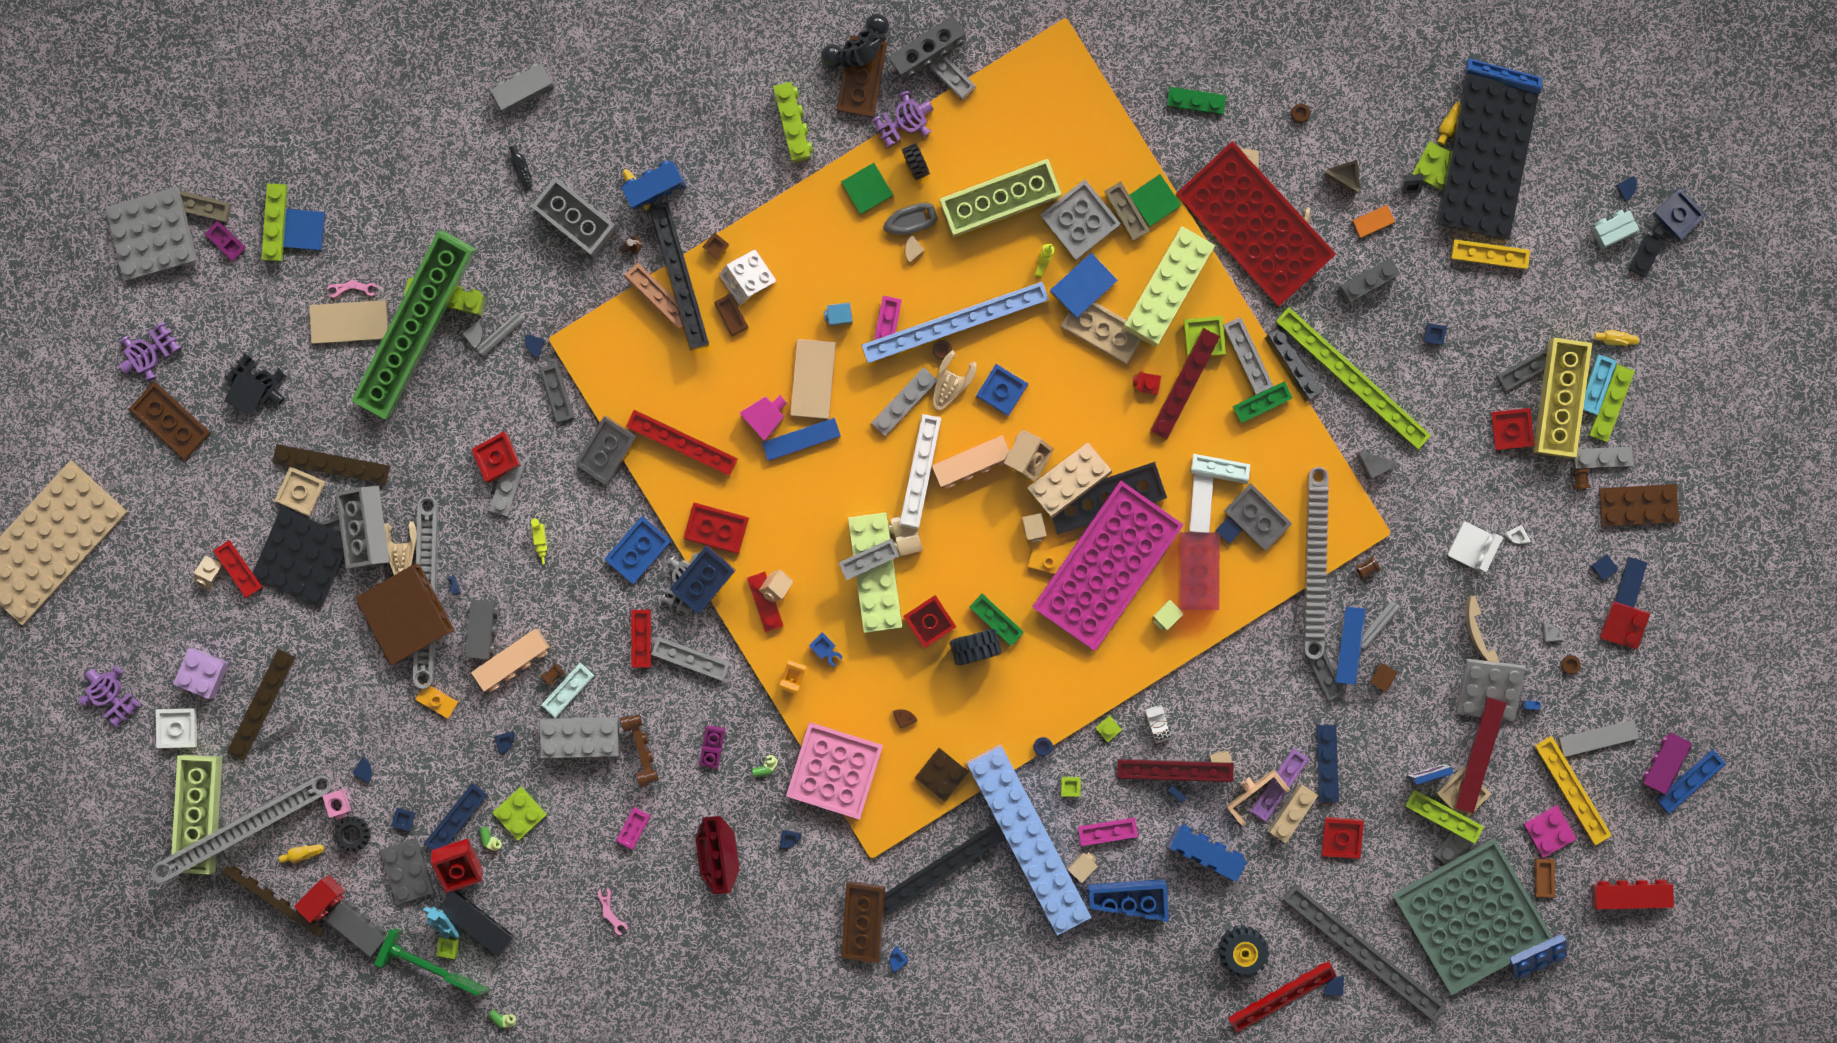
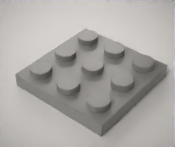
[1040,179,1121,261]
[1456,659,1526,721]

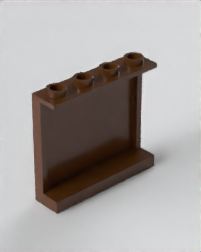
[355,564,455,665]

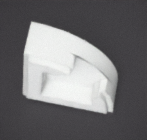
[1504,525,1531,544]

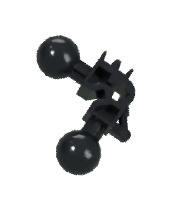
[821,14,889,69]

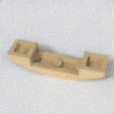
[1466,596,1499,662]

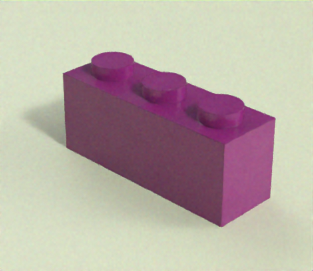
[1642,732,1693,796]

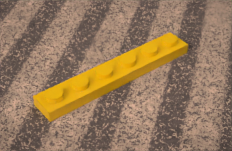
[1534,736,1612,845]

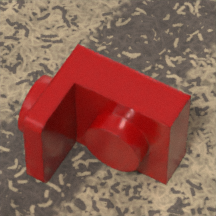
[1132,371,1161,395]

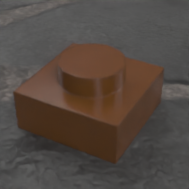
[702,232,729,260]

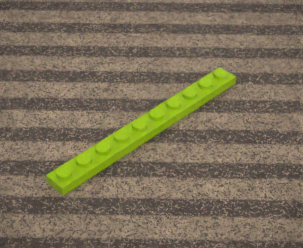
[1275,307,1431,450]

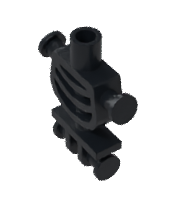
[224,352,286,412]

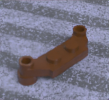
[620,714,659,788]

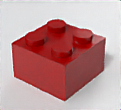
[903,595,957,648]
[431,838,483,893]
[293,875,346,923]

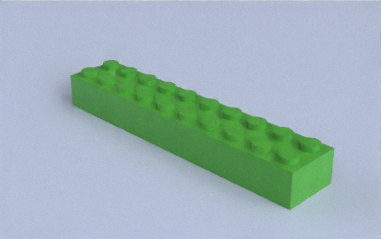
[351,230,477,419]

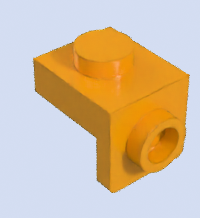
[779,660,806,694]

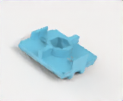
[423,907,459,939]

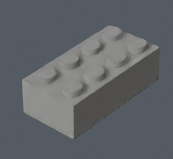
[531,177,617,258]
[336,486,389,569]
[540,717,621,758]

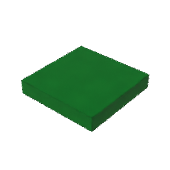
[841,162,893,215]
[1129,174,1182,228]

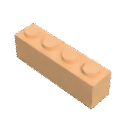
[932,435,1009,489]
[471,629,550,692]

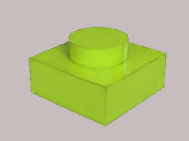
[1095,715,1122,742]
[1061,777,1081,797]
[436,936,459,959]

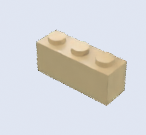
[1267,783,1318,843]

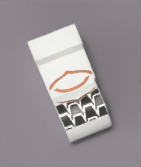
[1144,705,1171,744]

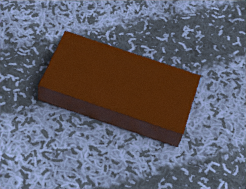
[714,293,749,336]

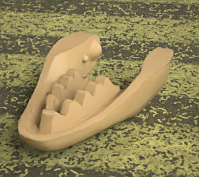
[933,350,977,410]
[384,521,417,575]

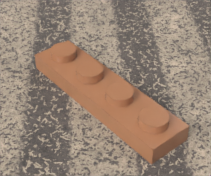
[624,263,683,331]

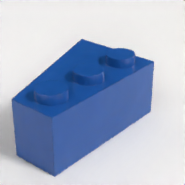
[621,160,687,210]

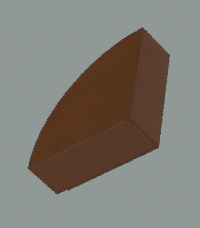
[893,709,918,729]

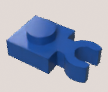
[809,632,843,667]

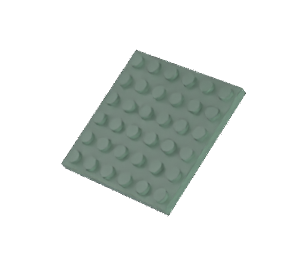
[1393,838,1553,995]

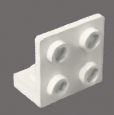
[718,250,776,306]
[1448,522,1503,572]

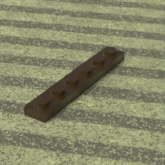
[273,444,390,484]
[226,649,296,761]
[222,865,324,938]

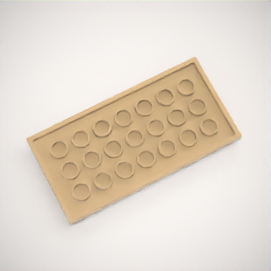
[0,460,128,625]

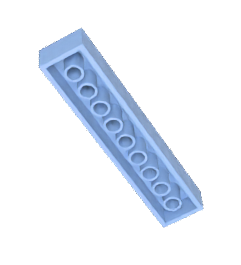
[967,744,1091,936]

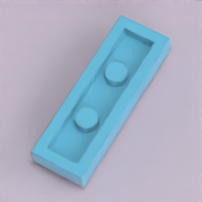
[1583,355,1617,415]

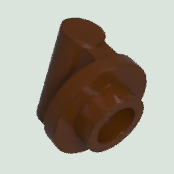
[620,236,642,255]

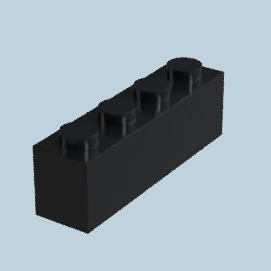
[438,890,515,956]

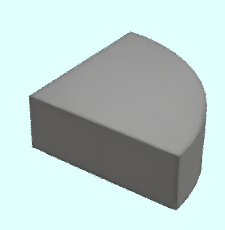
[463,322,482,349]
[1542,623,1564,642]

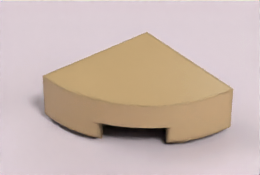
[905,236,924,263]

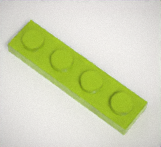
[262,183,288,262]
[1589,364,1635,442]
[1405,790,1484,844]

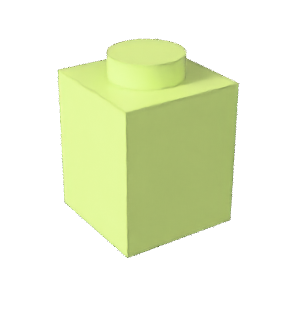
[1152,600,1184,630]

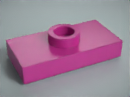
[616,807,651,850]

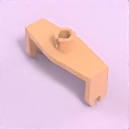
[1227,769,1290,827]

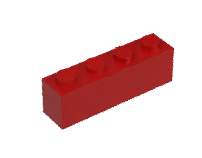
[1591,879,1674,909]

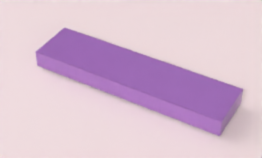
[1250,748,1309,822]

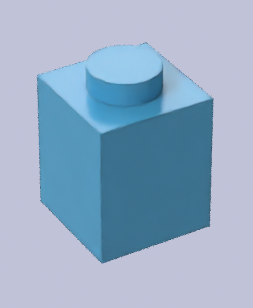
[824,302,853,326]

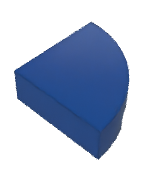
[1521,701,1541,709]
[890,946,909,973]

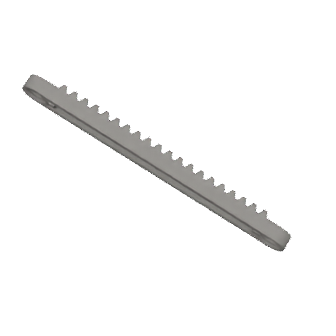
[1303,467,1329,659]
[413,496,439,689]
[151,775,331,882]

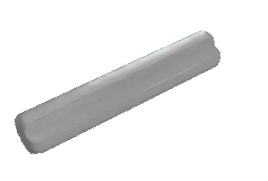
[477,312,525,356]
[1361,601,1400,650]

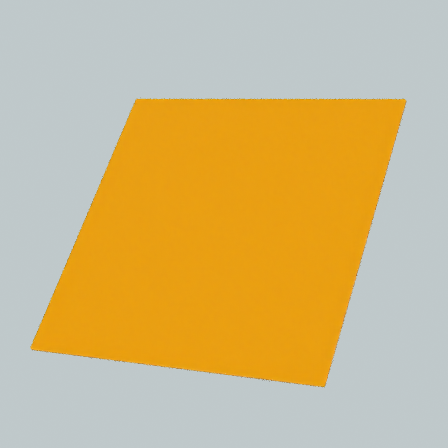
[549,18,1390,858]

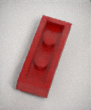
[213,540,262,598]
[747,571,784,632]
[631,610,651,667]

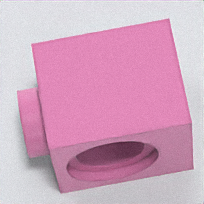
[322,789,351,820]

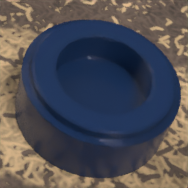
[1033,737,1053,756]

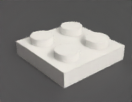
[156,708,197,748]

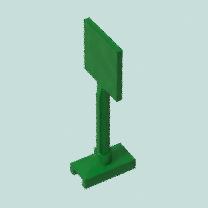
[374,928,490,996]

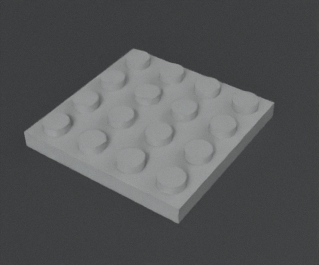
[105,187,197,281]

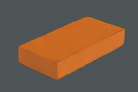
[1352,205,1395,238]

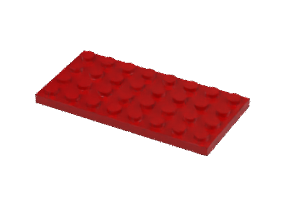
[1176,141,1336,306]

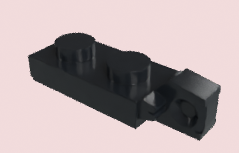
[1628,224,1666,278]

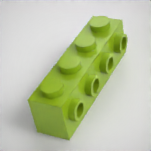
[773,82,814,164]
[404,277,486,316]

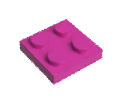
[1523,805,1576,858]

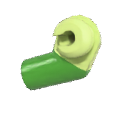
[753,755,777,778]
[479,826,502,851]
[488,1009,516,1028]

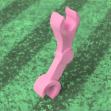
[327,280,378,298]
[598,888,628,935]

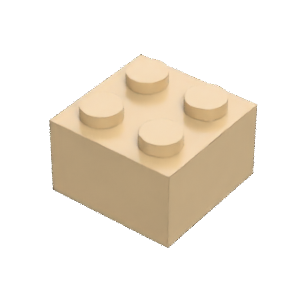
[1004,429,1054,482]

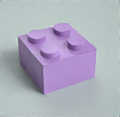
[173,648,229,699]

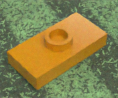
[1028,548,1066,574]
[415,683,459,719]

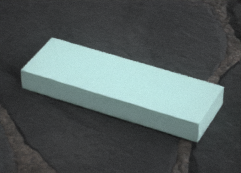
[1191,454,1250,484]
[541,663,595,718]

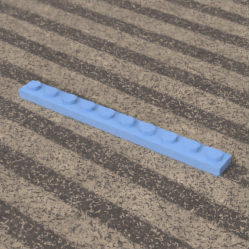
[861,282,1049,363]

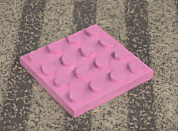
[786,722,883,820]

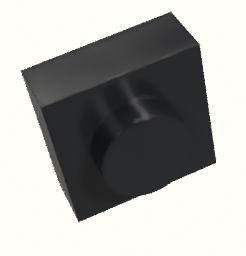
[1401,174,1423,194]

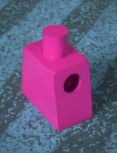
[740,395,788,441]

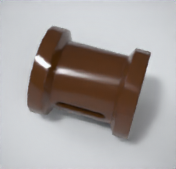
[1572,469,1591,489]
[1355,556,1381,580]
[541,662,566,688]

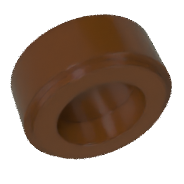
[1291,103,1310,123]
[933,340,952,360]
[1560,655,1581,674]

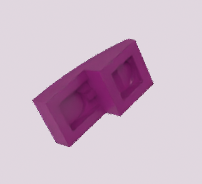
[204,220,246,261]

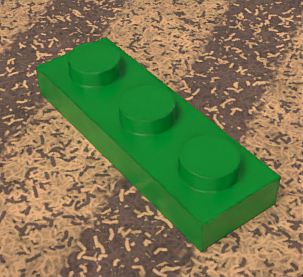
[1167,87,1226,115]
[1232,381,1293,424]
[969,593,1024,646]

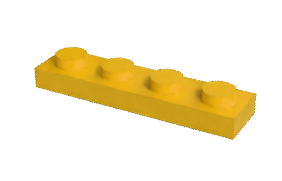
[1451,239,1530,270]

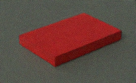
[683,502,749,554]

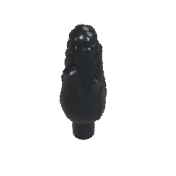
[509,145,532,189]

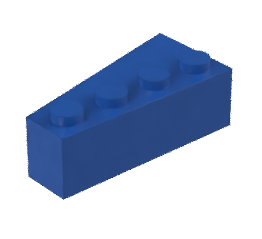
[1166,824,1247,882]
[1087,879,1169,922]

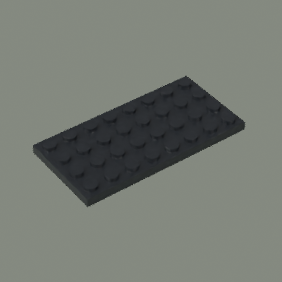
[1436,74,1539,241]

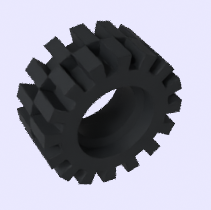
[901,143,930,180]
[333,816,371,852]

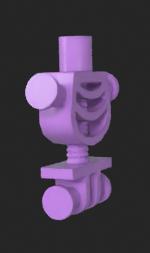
[871,91,934,149]
[119,322,182,381]
[79,665,141,727]

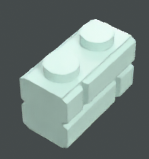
[1591,210,1639,249]

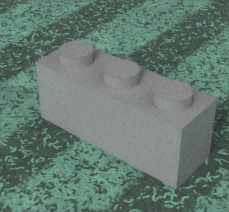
[491,63,554,113]

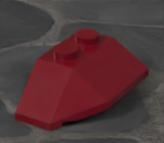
[695,816,740,894]

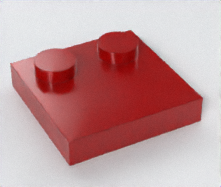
[1491,408,1535,450]
[471,431,521,484]
[1600,601,1650,649]
[1321,817,1364,859]

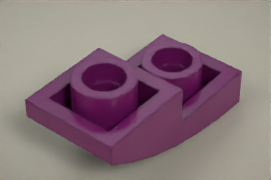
[699,725,726,769]

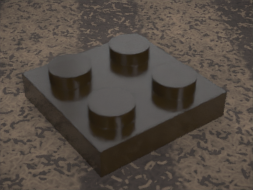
[915,748,969,802]

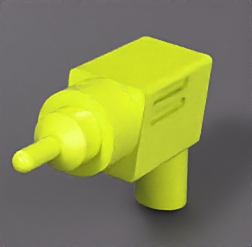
[1035,244,1054,278]
[531,518,548,565]

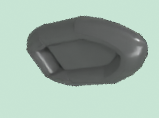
[883,203,938,236]

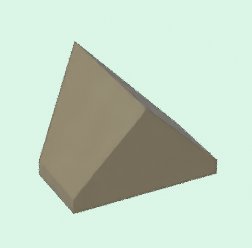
[1323,160,1360,195]

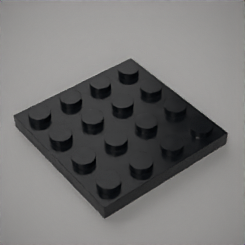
[253,506,344,608]

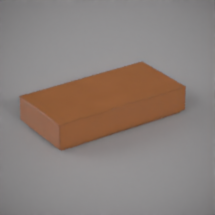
[1534,859,1555,898]

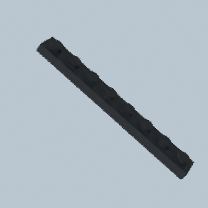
[649,202,709,351]
[883,822,1006,917]

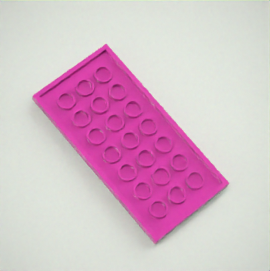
[1032,480,1184,651]

